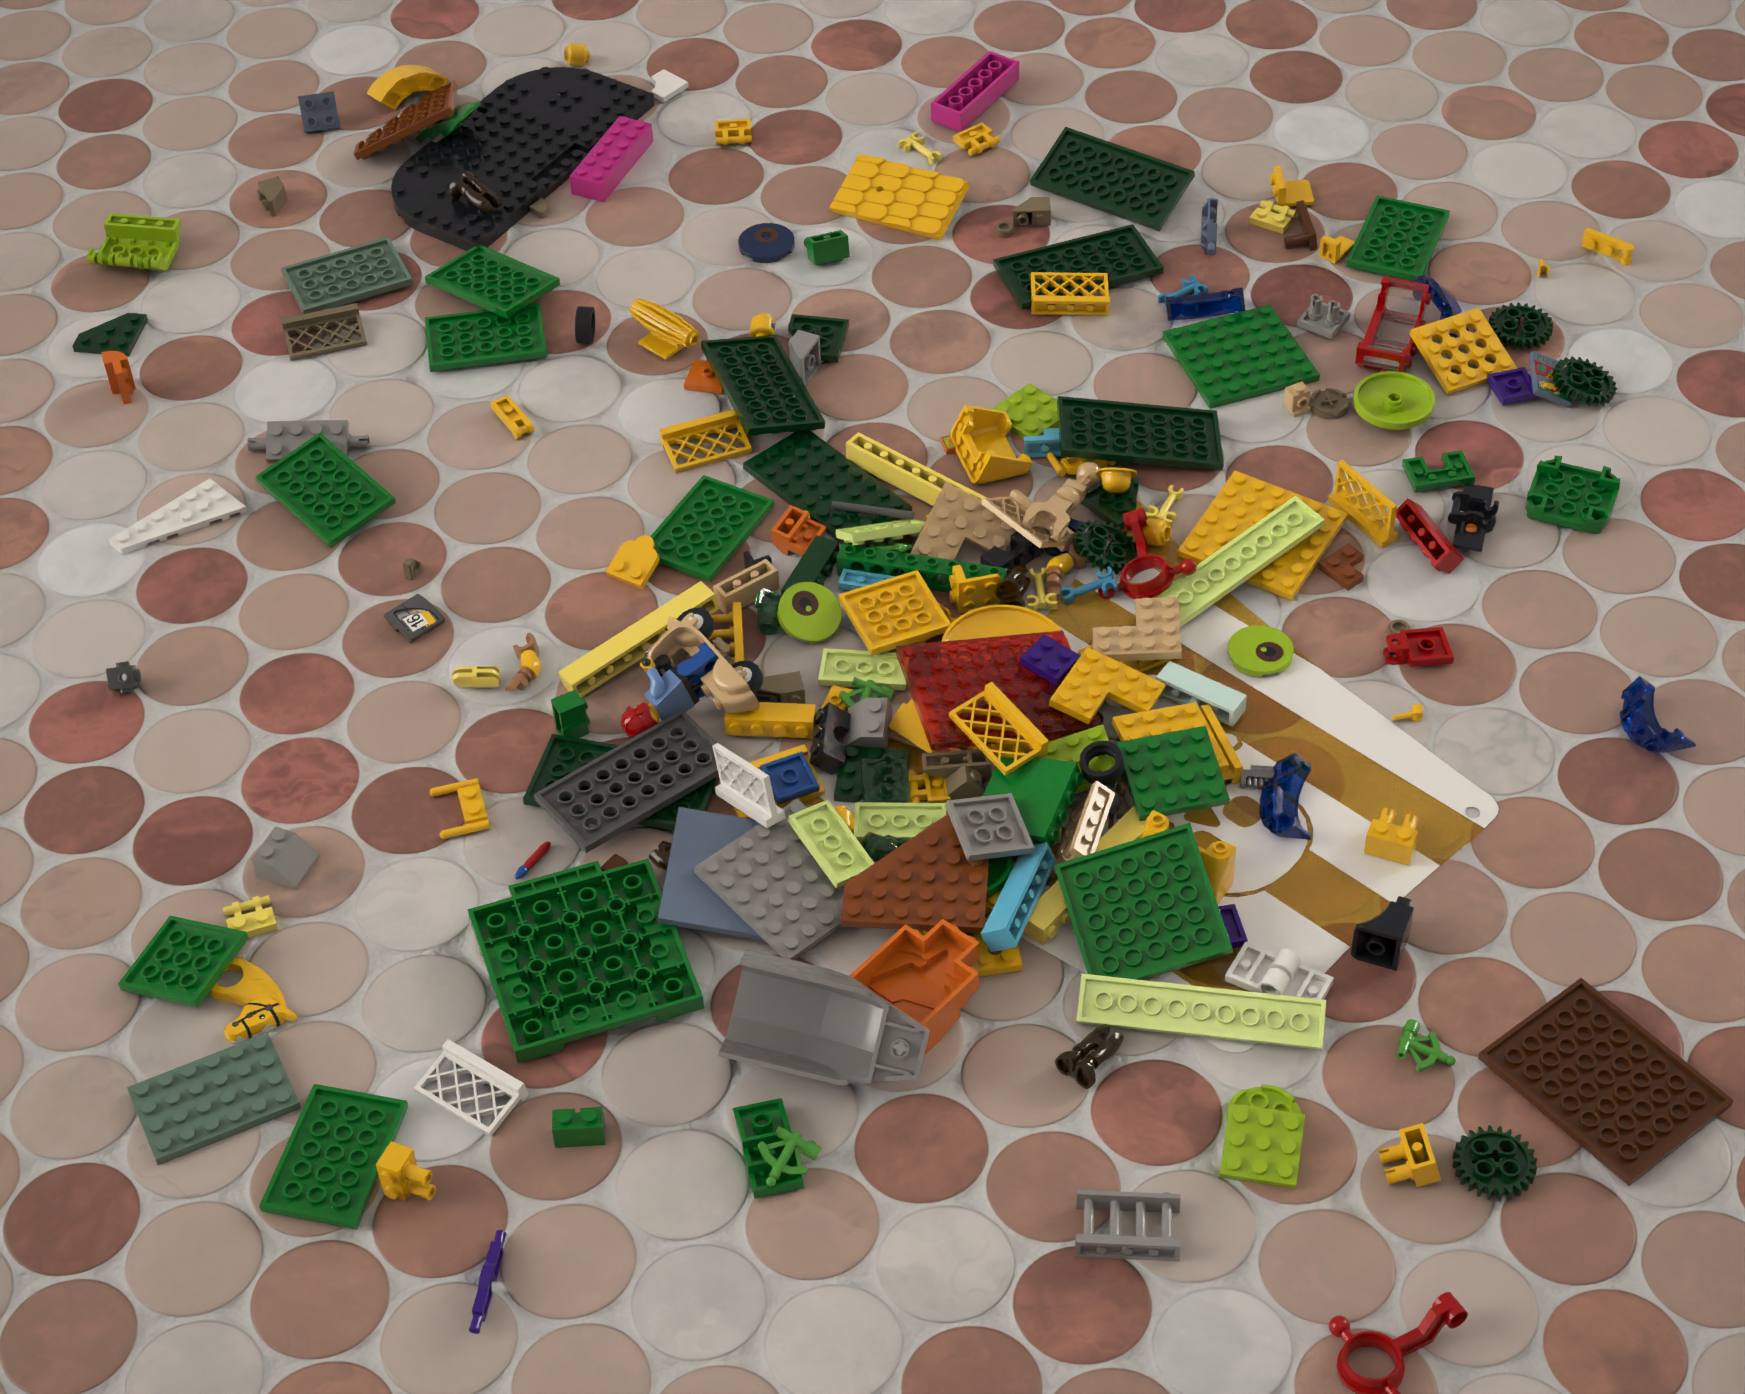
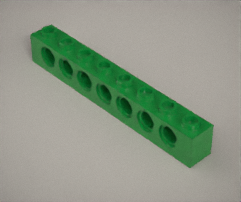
[837,543,1007,601]

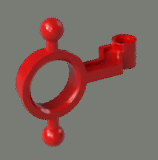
[1098,508,1197,600]
[1329,1292,1468,1394]

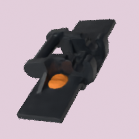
[1448,483,1499,552]

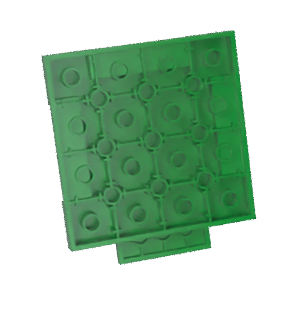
[467,859,704,1063]

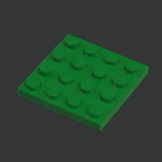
[1117,726,1230,821]
[118,916,249,1008]

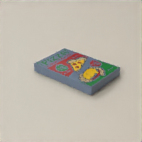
[1528,350,1572,408]

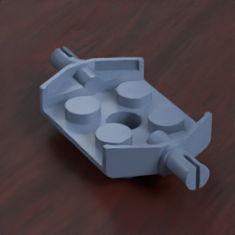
[1201,198,1218,255]

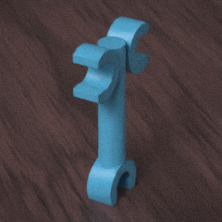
[1158,274,1208,308]
[1061,566,1119,604]

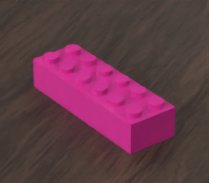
[931,51,1019,132]
[569,116,653,202]

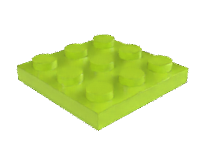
[992,383,1058,439]
[1042,724,1121,794]
[1219,1103,1305,1189]

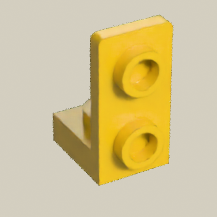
[1319,235,1355,264]

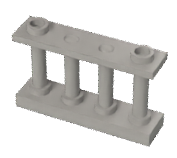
[1075,1189,1181,1261]

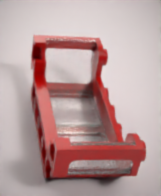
[1355,276,1432,373]

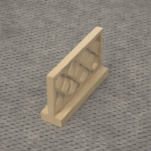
[981,490,1075,552]
[1049,781,1115,880]

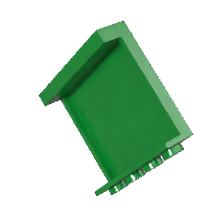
[983,757,1083,849]

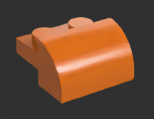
[101,351,136,404]
[771,505,827,556]

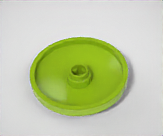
[1353,371,1435,430]

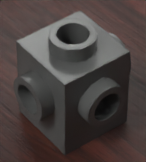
[106,661,141,693]

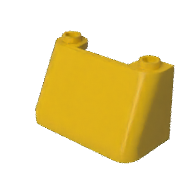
[950,405,1033,484]
[1141,810,1236,904]

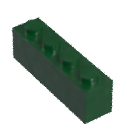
[781,535,839,597]

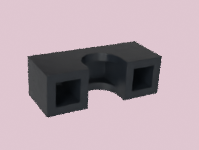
[980,531,1043,576]
[810,703,850,775]

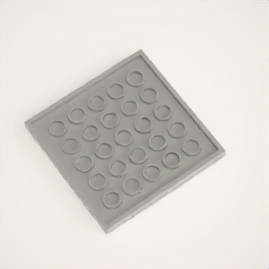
[694,799,845,960]

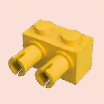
[1364,808,1419,866]
[1378,1123,1441,1188]
[376,1141,436,1202]

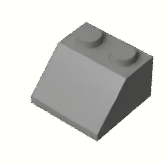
[788,330,821,387]
[843,698,892,748]
[251,826,319,890]

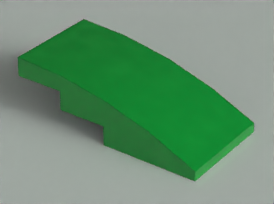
[416,101,481,143]
[733,1098,804,1199]

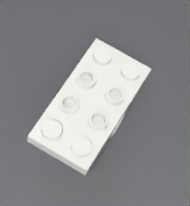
[1225,942,1334,1000]

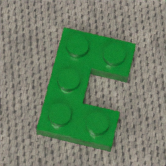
[1402,450,1475,492]

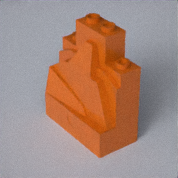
[849,919,980,1055]

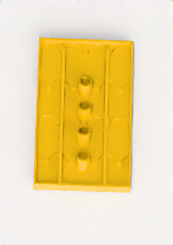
[829,154,970,241]

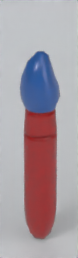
[515,841,551,880]

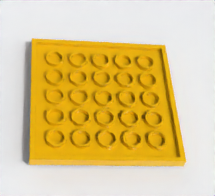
[1177,471,1348,601]

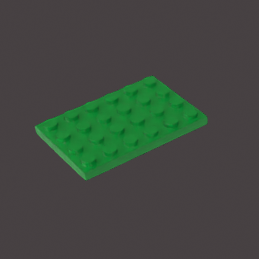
[1346,195,1450,283]
[425,245,560,319]
[425,303,547,372]
[255,433,396,548]
[650,475,774,583]
[259,1084,409,1230]

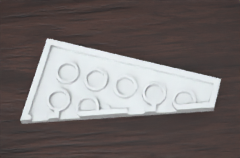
[109,478,248,555]

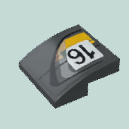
[383,594,445,643]

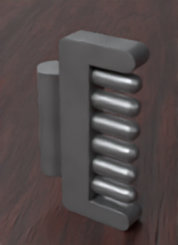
[1240,765,1287,792]

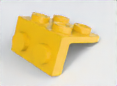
[1269,166,1314,207]
[949,565,1001,614]

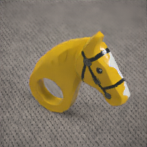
[209,957,298,1044]

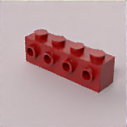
[1396,498,1464,574]

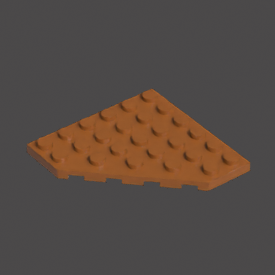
[354,80,458,160]
[841,815,989,933]

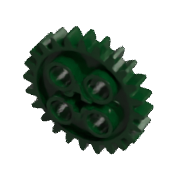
[1489,302,1553,350]
[1552,356,1617,407]
[1073,519,1138,575]
[1452,1125,1537,1201]

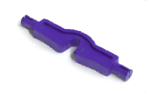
[469,1230,507,1334]

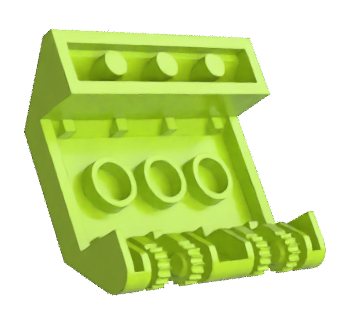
[86,213,181,271]

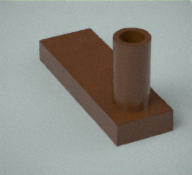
[1284,200,1318,251]

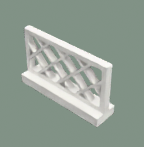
[712,743,786,828]
[414,1039,529,1136]

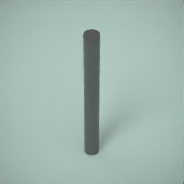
[831,501,914,520]

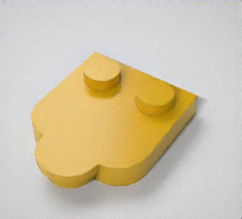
[605,535,659,590]

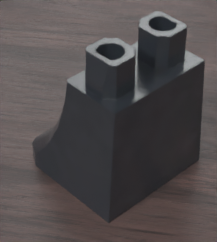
[1351,896,1414,971]

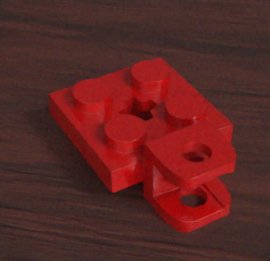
[1383,627,1454,667]

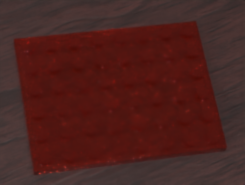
[895,630,1102,750]

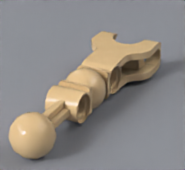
[1022,461,1101,542]

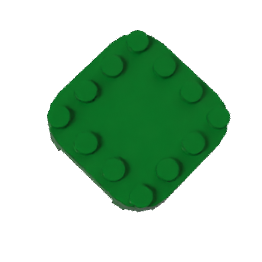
[1525,455,1620,534]

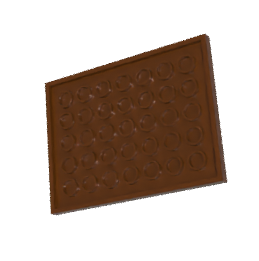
[1478,978,1733,1186]

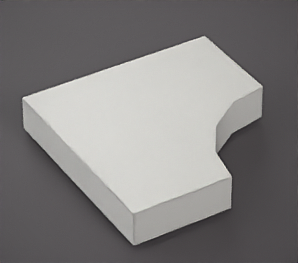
[651,69,689,103]

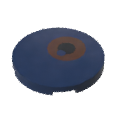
[738,223,795,263]

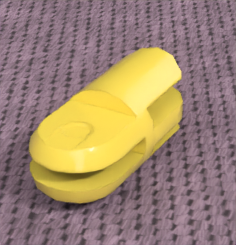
[452,666,500,688]

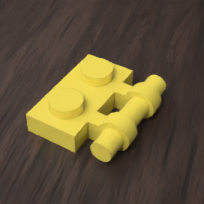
[1249,200,1297,234]
[223,895,278,937]

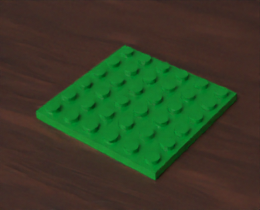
[1163,305,1320,409]
[1054,823,1233,980]

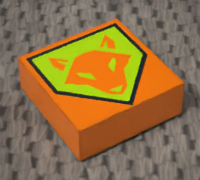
[940,435,960,455]

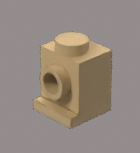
[1283,382,1311,417]

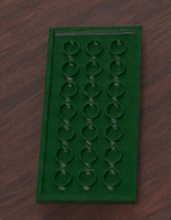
[1030,127,1195,231]
[993,224,1164,310]
[701,335,825,436]
[1057,396,1224,471]
[743,430,912,545]
[523,734,720,831]

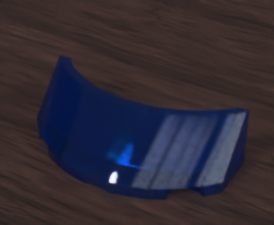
[1412,275,1469,338]
[1163,287,1245,321]
[1620,676,1696,753]
[1259,753,1312,840]

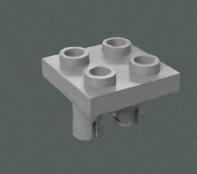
[1297,294,1350,339]

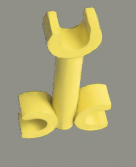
[898,132,942,165]
[1146,485,1184,528]
[1026,567,1058,611]

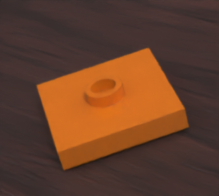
[684,359,724,394]

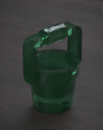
[755,588,782,635]
[861,832,905,862]

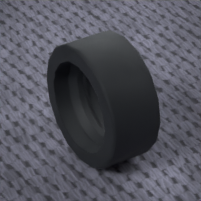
[575,306,595,344]
[1079,741,1124,786]

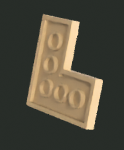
[910,482,1015,560]
[1093,597,1182,661]

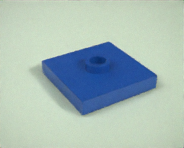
[760,751,820,805]

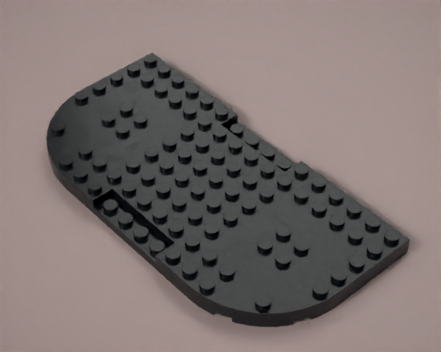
[391,67,654,251]

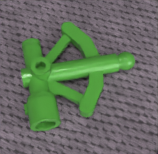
[867,538,914,552]
[839,677,894,708]
[1396,1019,1456,1072]
[757,1126,822,1187]

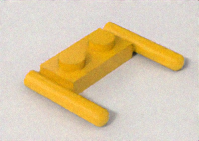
[1046,450,1116,477]
[429,778,490,839]

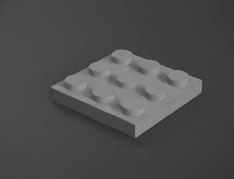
[945,793,1035,861]

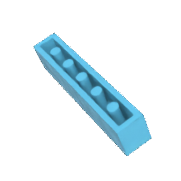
[981,842,1057,952]

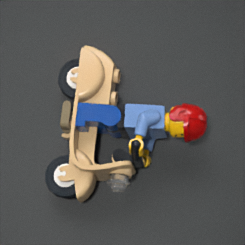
[621,608,763,738]

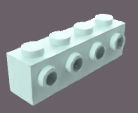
[1156,661,1247,727]

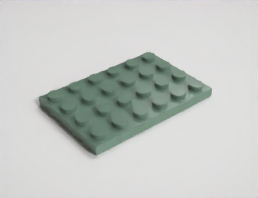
[281,237,413,314]
[127,1032,301,1165]

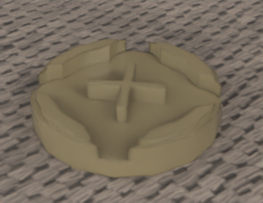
[1309,388,1350,419]

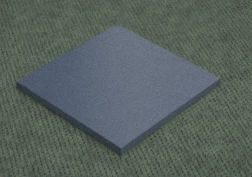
[657,807,765,941]

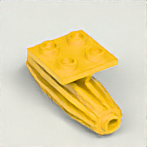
[629,298,699,360]

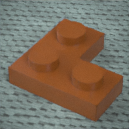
[1318,543,1364,591]

